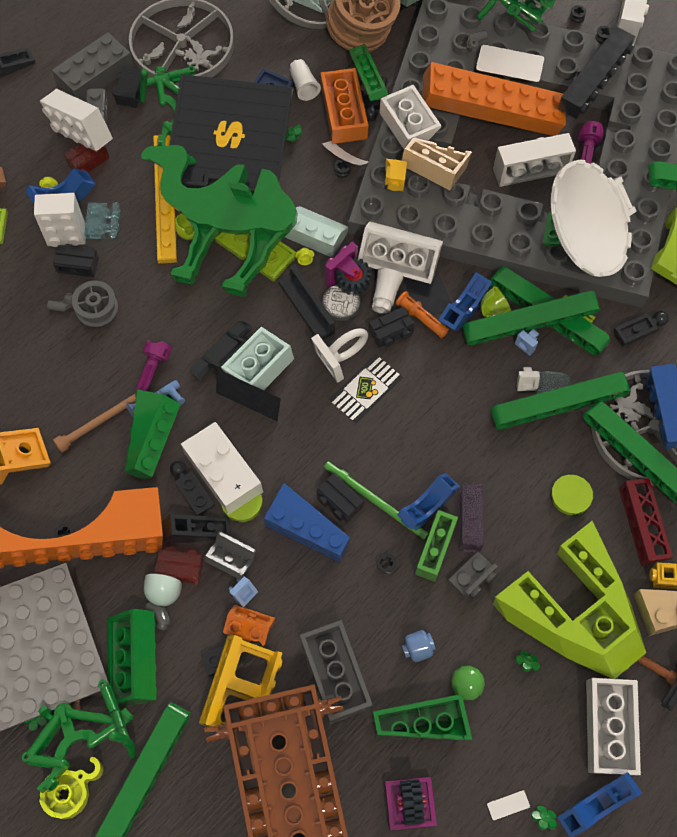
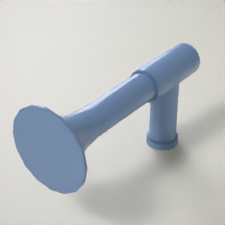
[125,380,185,418]

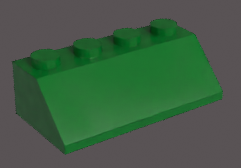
[107,609,157,706]

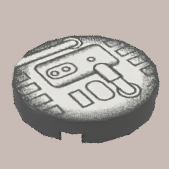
[322,285,360,321]

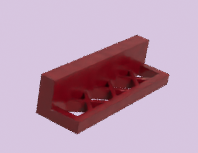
[619,478,673,567]

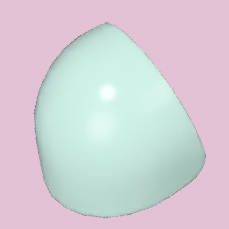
[144,574,182,607]

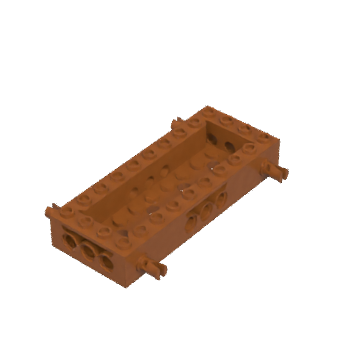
[204,684,348,837]

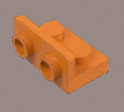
[223,605,275,646]

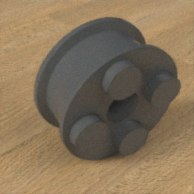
[72,281,118,327]

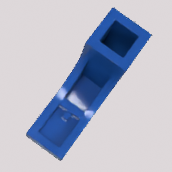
[25,168,96,204]
[438,272,493,331]
[397,473,461,531]
[557,772,642,837]

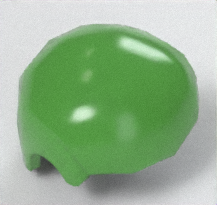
[451,665,485,700]

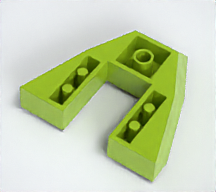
[493,521,647,679]

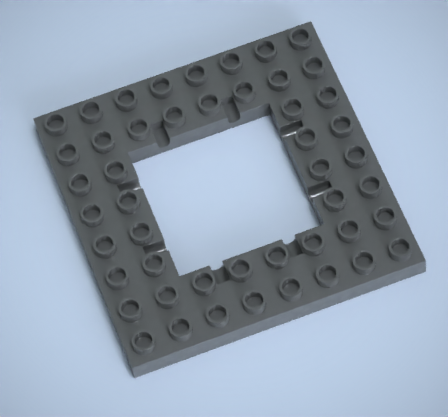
[348,0,677,308]

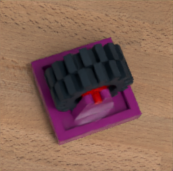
[325,241,371,295]
[385,777,437,831]

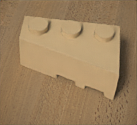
[402,137,472,190]
[633,589,677,636]

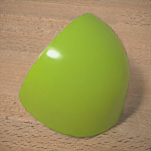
[481,286,512,318]

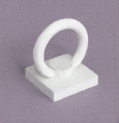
[311,328,368,383]

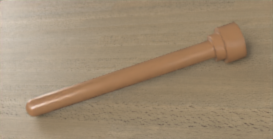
[53,393,136,453]

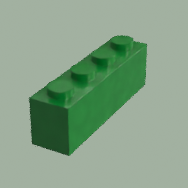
[124,389,181,480]
[372,694,472,741]

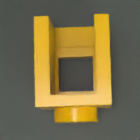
[385,159,407,191]
[649,562,677,590]

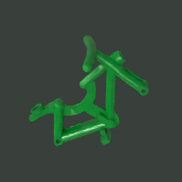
[477,0,547,32]
[139,66,195,146]
[22,680,137,793]

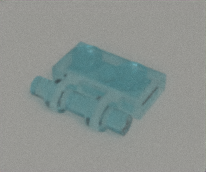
[84,202,121,239]

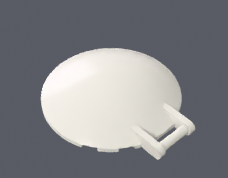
[551,160,636,277]

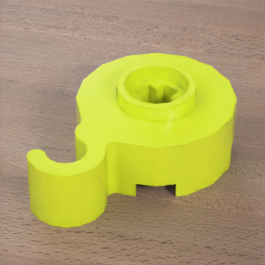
[39,757,104,819]

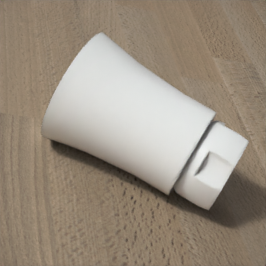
[290,59,321,101]
[372,268,404,314]

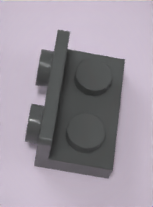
[448,552,498,599]

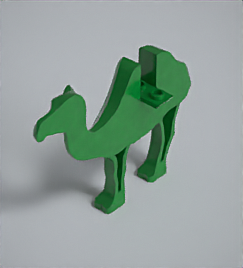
[141,145,298,297]

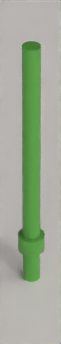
[324,461,429,540]

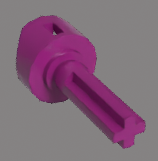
[578,121,604,164]
[135,340,172,392]

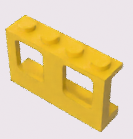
[199,635,282,727]

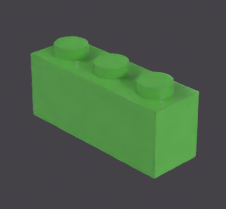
[415,510,458,582]

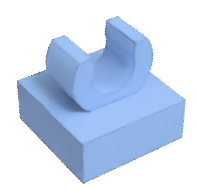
[515,329,539,356]
[229,576,258,607]

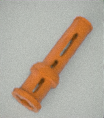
[396,291,449,339]

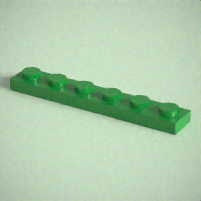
[349,44,388,101]

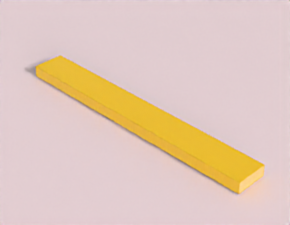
[154,135,177,264]

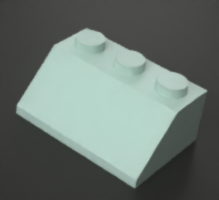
[285,206,348,258]
[221,327,294,390]

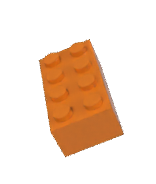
[321,68,368,144]

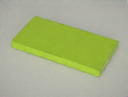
[215,232,296,282]

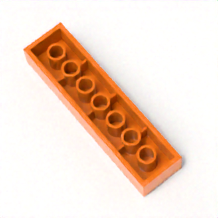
[422,62,566,136]

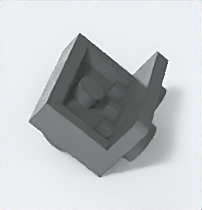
[204,532,256,580]

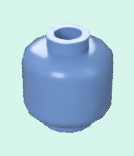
[402,630,436,663]

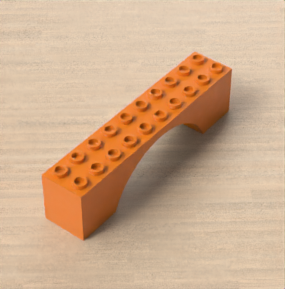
[0,487,163,568]

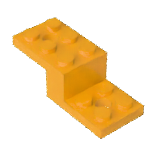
[0,428,50,485]

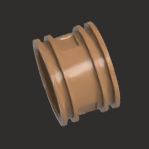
[326,0,400,52]

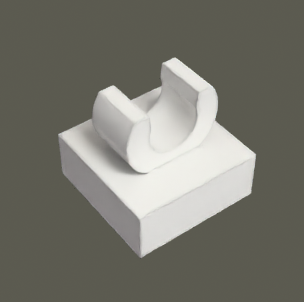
[516,367,540,391]

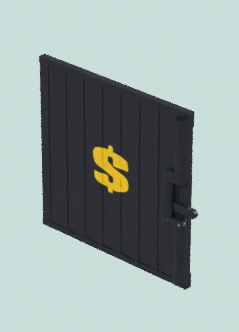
[170,74,293,195]

